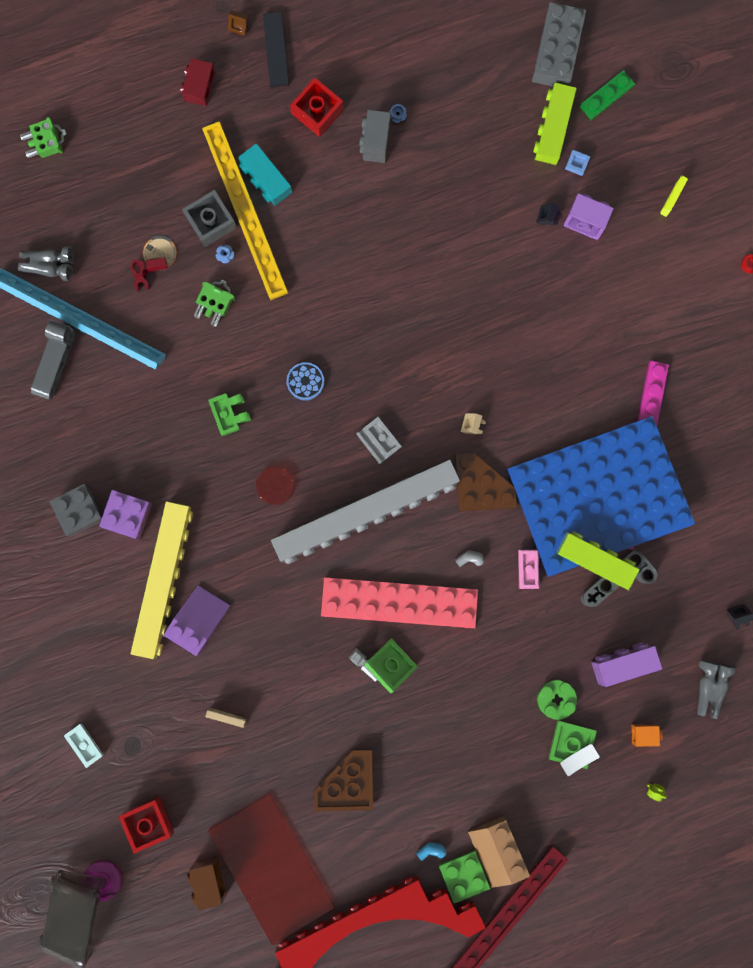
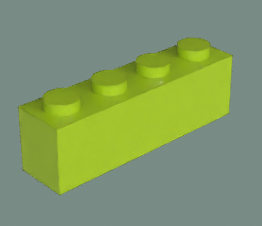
[533,83,576,165]
[556,531,640,590]

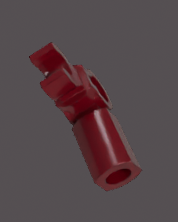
[130,256,168,291]

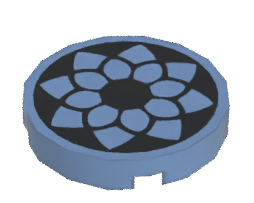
[287,362,324,401]

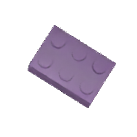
[591,642,662,687]

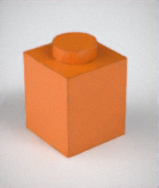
[631,724,663,747]

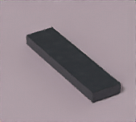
[263,12,289,87]

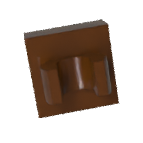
[227,10,249,36]

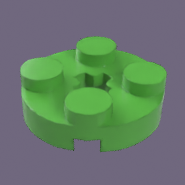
[537,680,577,720]

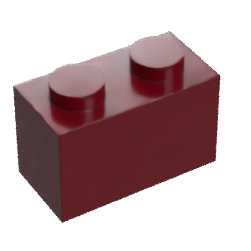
[180,59,215,106]

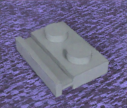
[356,417,402,464]

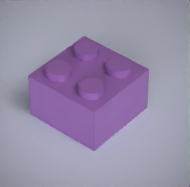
[563,194,614,240]
[99,490,153,540]

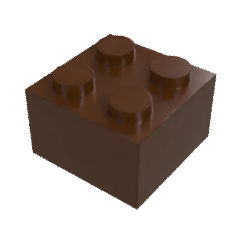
[187,856,227,911]

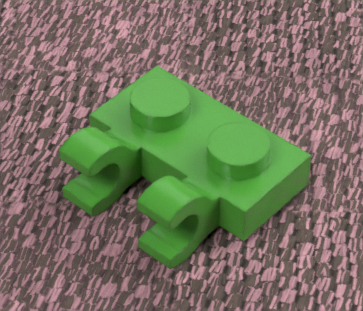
[208,393,251,436]

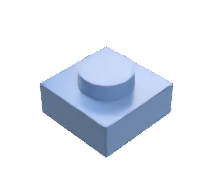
[565,150,590,176]

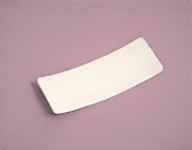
[560,744,599,776]

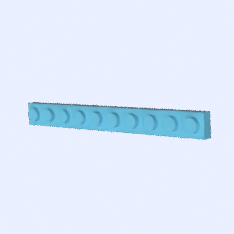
[0,268,166,369]

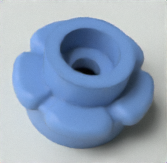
[389,104,407,123]
[216,245,234,263]

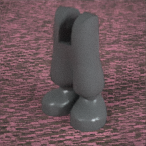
[18,245,74,281]
[697,660,736,719]

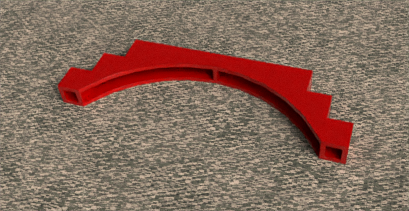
[275,876,486,968]

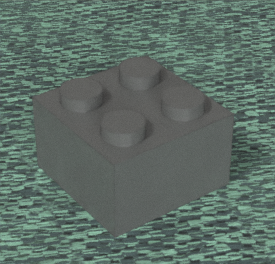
[360,110,390,163]
[182,190,237,247]
[49,484,103,537]

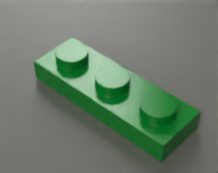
[580,70,635,121]

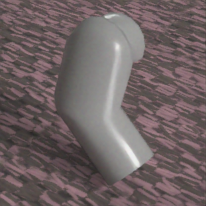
[455,550,485,567]

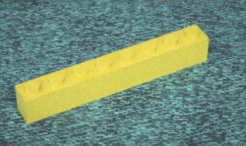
[131,502,193,659]

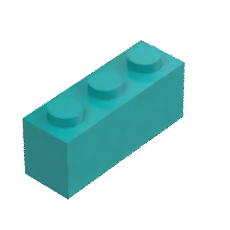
[239,144,292,206]

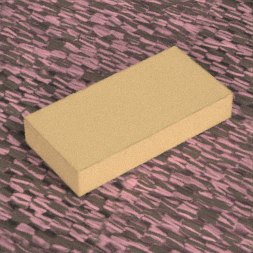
[206,708,247,728]

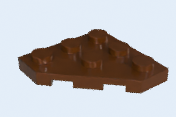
[455,453,517,512]
[314,749,373,811]

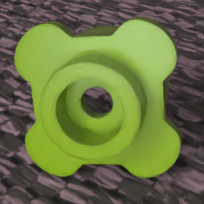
[647,783,667,801]

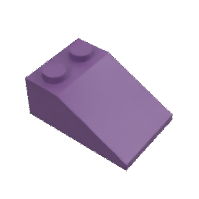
[163,585,231,656]

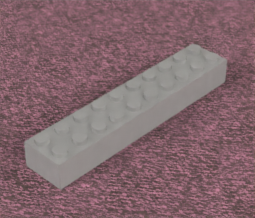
[271,460,460,564]

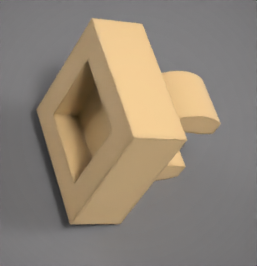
[461,414,485,434]

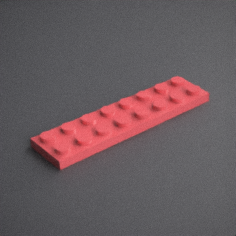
[321,578,478,628]

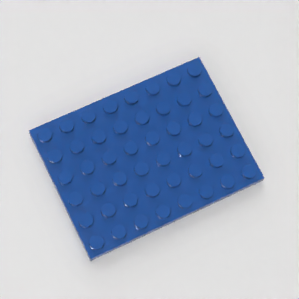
[507,416,695,577]

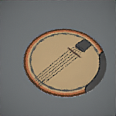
[142,236,178,270]

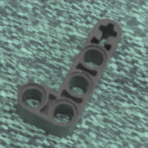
[31,320,75,400]
[580,551,658,607]

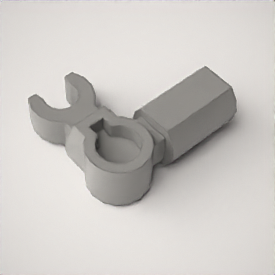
[349,648,377,682]

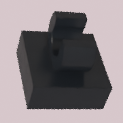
[536,203,561,226]
[726,604,753,629]

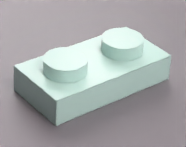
[64,723,104,768]

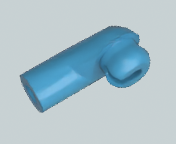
[416,842,446,861]

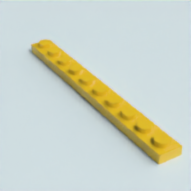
[202,122,288,300]

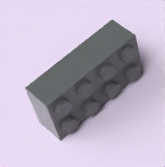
[532,2,586,86]

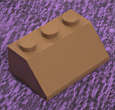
[468,816,530,888]

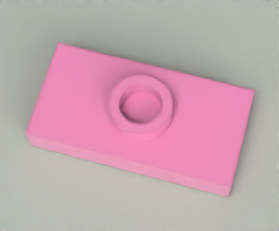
[518,550,539,589]

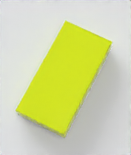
[660,176,688,217]

